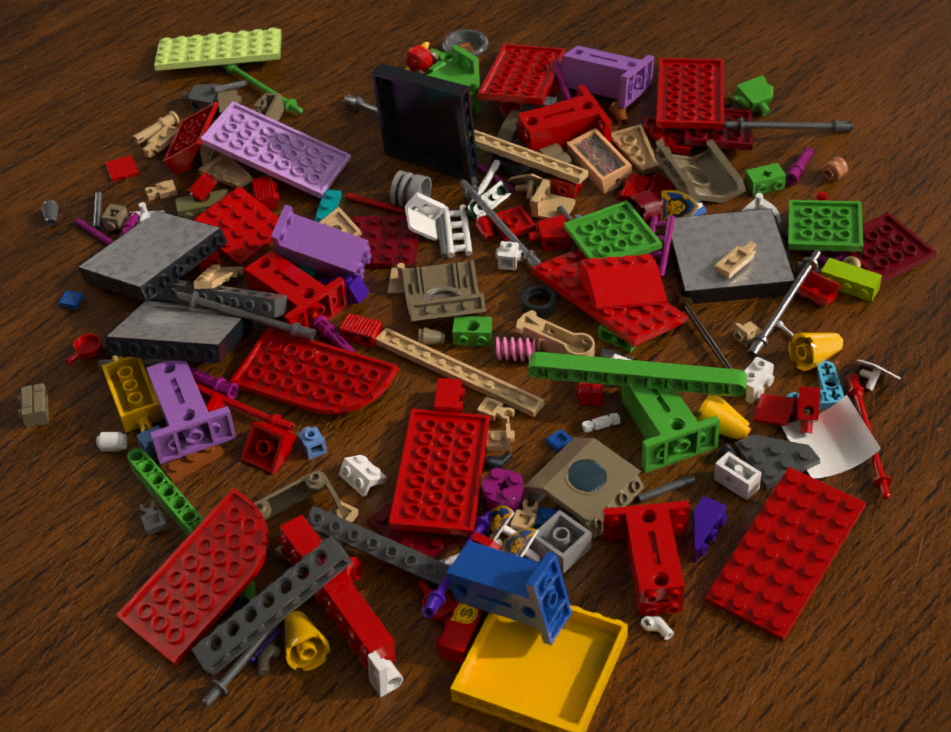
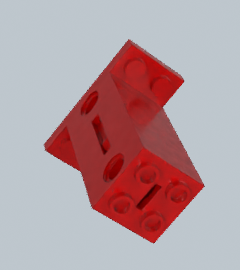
[516,84,612,152]
[244,250,348,333]
[603,501,690,616]

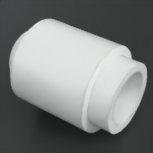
[96,432,127,452]

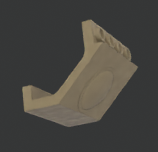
[654,138,746,203]

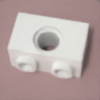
[714,452,761,500]

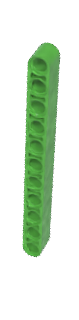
[527,352,747,397]
[127,448,257,600]

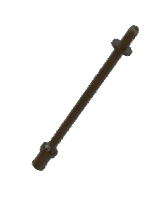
[674,291,747,397]

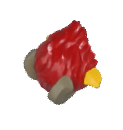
[405,42,438,75]

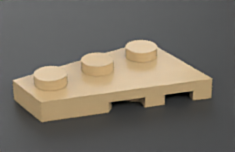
[198,154,252,188]

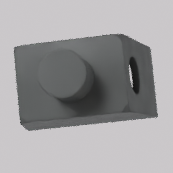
[182,84,220,112]

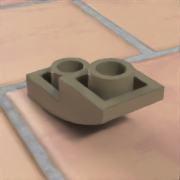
[497,109,522,143]

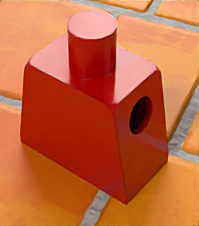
[528,214,571,251]
[795,387,821,434]

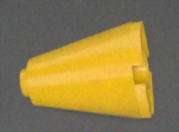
[788,332,843,371]
[695,394,751,441]
[285,611,330,671]

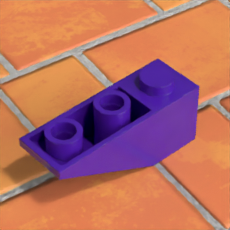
[317,275,369,304]
[693,496,728,563]

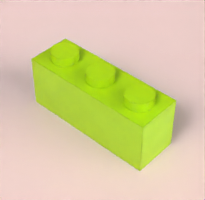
[820,258,882,302]

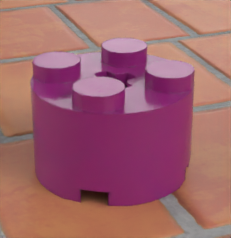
[482,468,524,513]

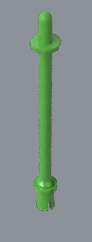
[219,63,303,114]

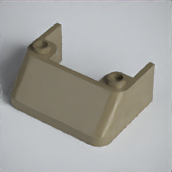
[254,471,346,554]

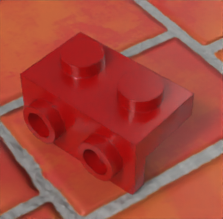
[647,172,676,200]
[797,271,840,306]

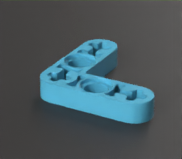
[787,361,844,412]

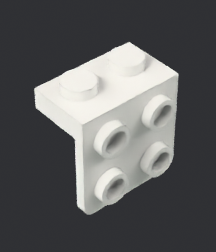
[405,192,446,241]

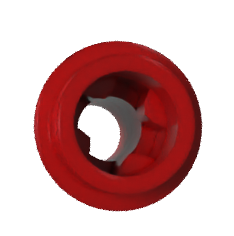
[475,216,495,242]

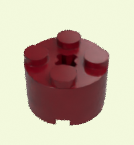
[624,190,663,226]

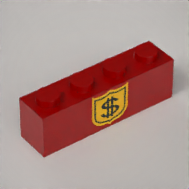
[436,600,487,664]

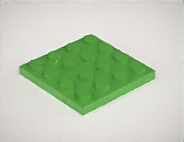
[564,200,662,259]
[788,200,863,252]

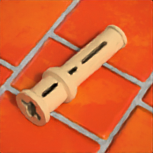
[132,111,180,145]

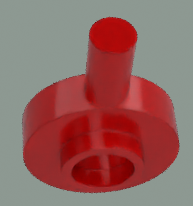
[65,334,103,366]
[418,580,454,621]

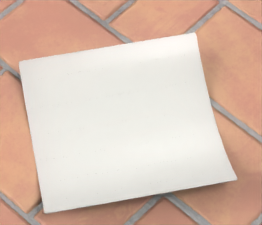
[781,395,881,478]

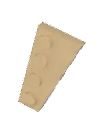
[611,124,660,175]
[194,264,244,289]

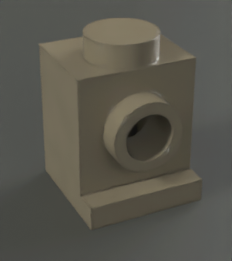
[101,204,128,231]

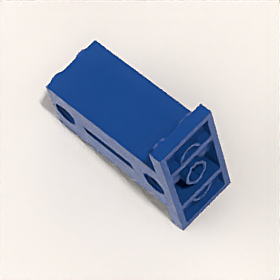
[446,541,572,645]

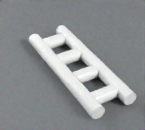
[443,205,472,258]

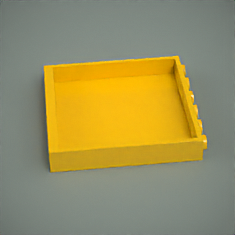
[450,605,628,732]

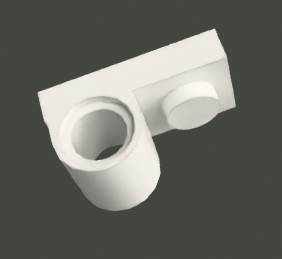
[368,651,403,697]

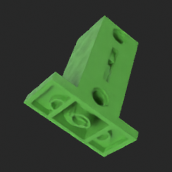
[428,44,481,114]
[621,386,720,473]

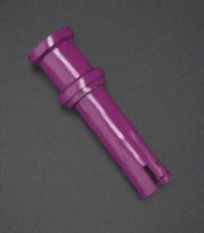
[785,147,814,186]
[312,315,356,353]
[189,367,239,399]

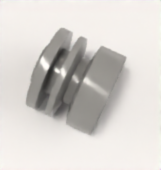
[390,170,431,208]

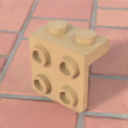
[529,179,575,219]

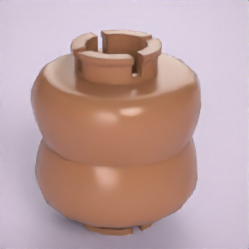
[822,157,848,182]

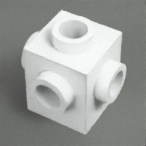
[495,241,522,271]

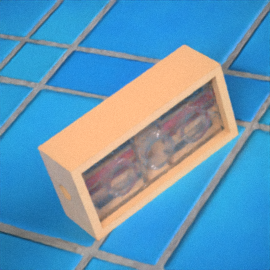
[567,128,633,195]

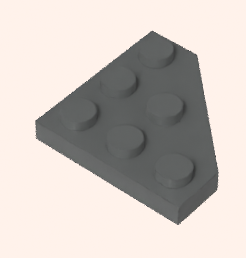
[735,435,820,490]

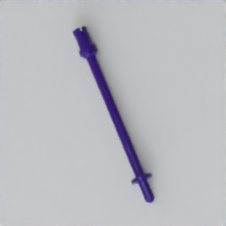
[421,512,492,618]

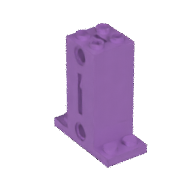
[561,46,654,108]
[271,205,372,279]
[146,360,237,464]

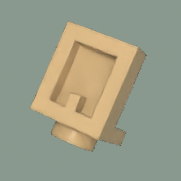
[733,321,762,347]
[487,423,515,451]

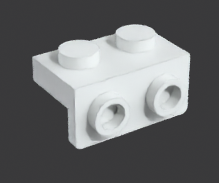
[744,357,774,404]
[339,455,387,496]

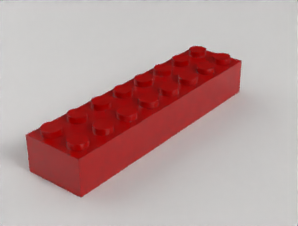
[279,515,396,670]

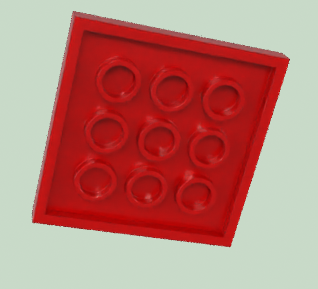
[194,186,279,267]

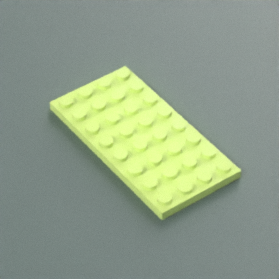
[154,28,282,71]

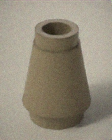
[417,327,445,345]

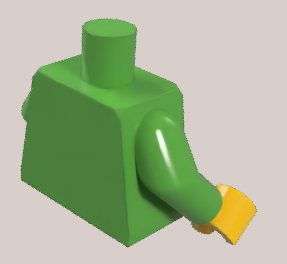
[724,75,773,116]

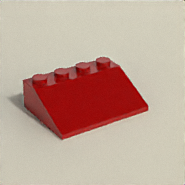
[163,101,219,176]
[579,254,667,310]

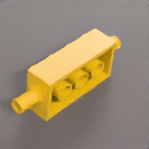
[102,356,163,433]

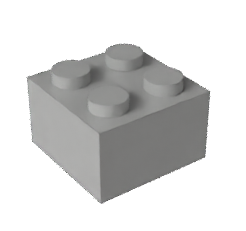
[531,510,592,574]

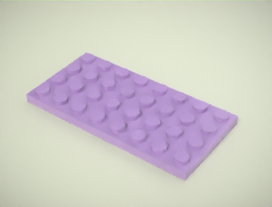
[200,101,351,199]

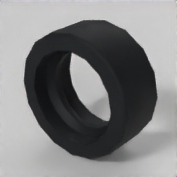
[521,285,556,319]

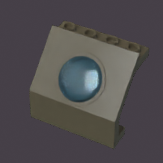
[524,438,645,539]

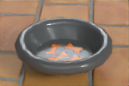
[442,29,488,56]

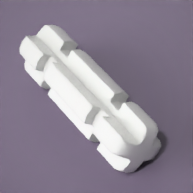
[582,413,620,433]

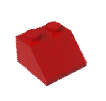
[240,422,297,474]

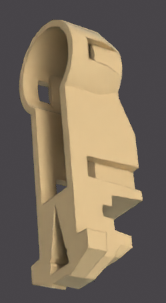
[516,310,595,357]

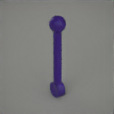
[249,628,281,664]

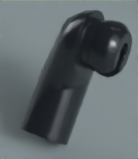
[483,451,513,469]

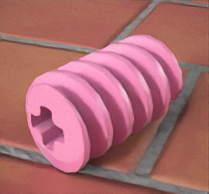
[496,337,535,361]

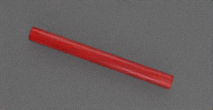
[347,193,406,216]

